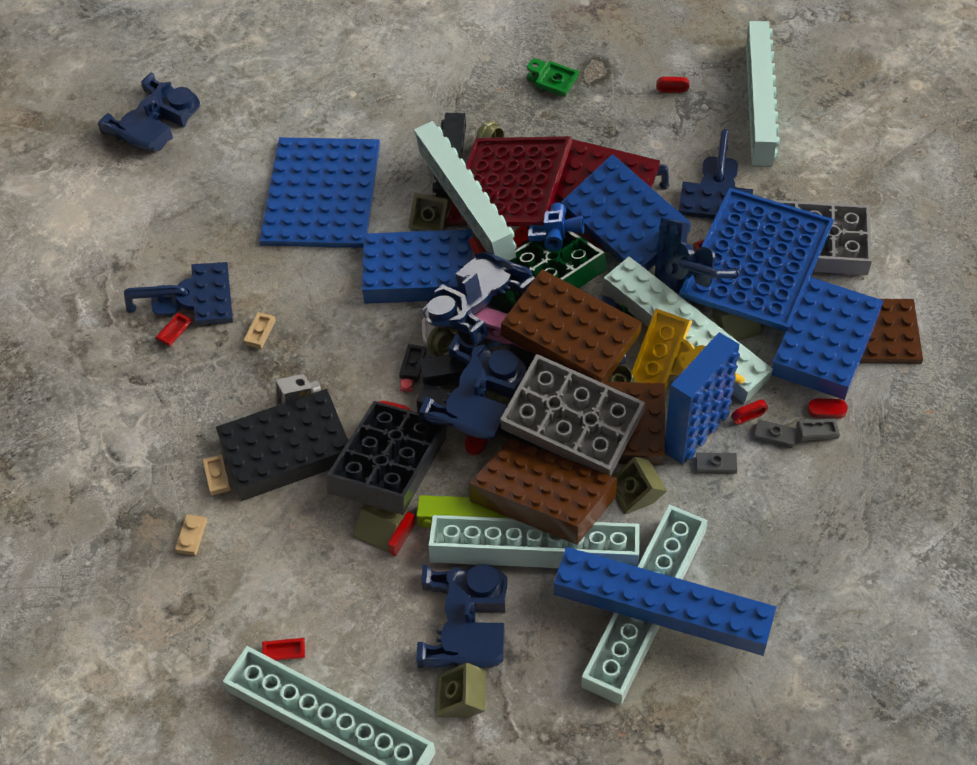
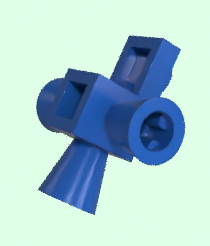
[528,203,584,251]

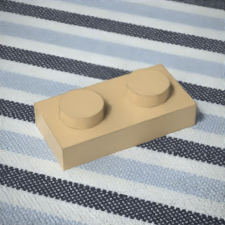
[243,312,276,349]
[203,454,231,496]
[175,514,207,556]

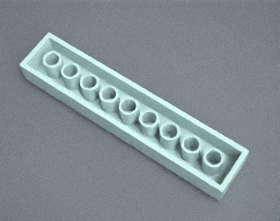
[746,21,780,166]
[414,121,517,261]
[602,257,773,404]
[581,505,708,705]
[429,515,639,568]
[222,646,435,765]

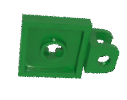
[526,59,579,97]

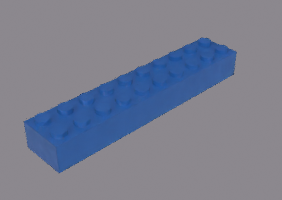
[553,547,777,656]

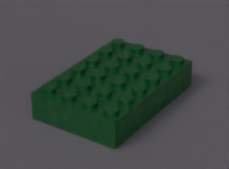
[489,232,607,314]

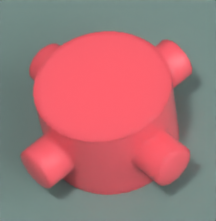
[399,379,414,392]

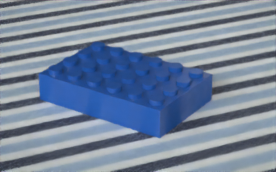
[561,154,691,271]
[362,229,473,304]
[771,277,883,400]
[665,332,740,465]

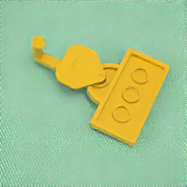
[632,308,745,392]

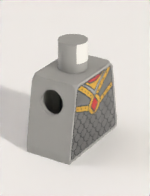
[275,374,321,405]

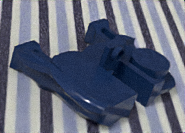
[98,72,200,151]
[423,252,535,345]
[419,334,526,440]
[416,564,508,669]

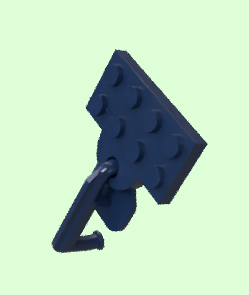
[679,129,753,219]
[655,218,739,295]
[124,262,233,325]

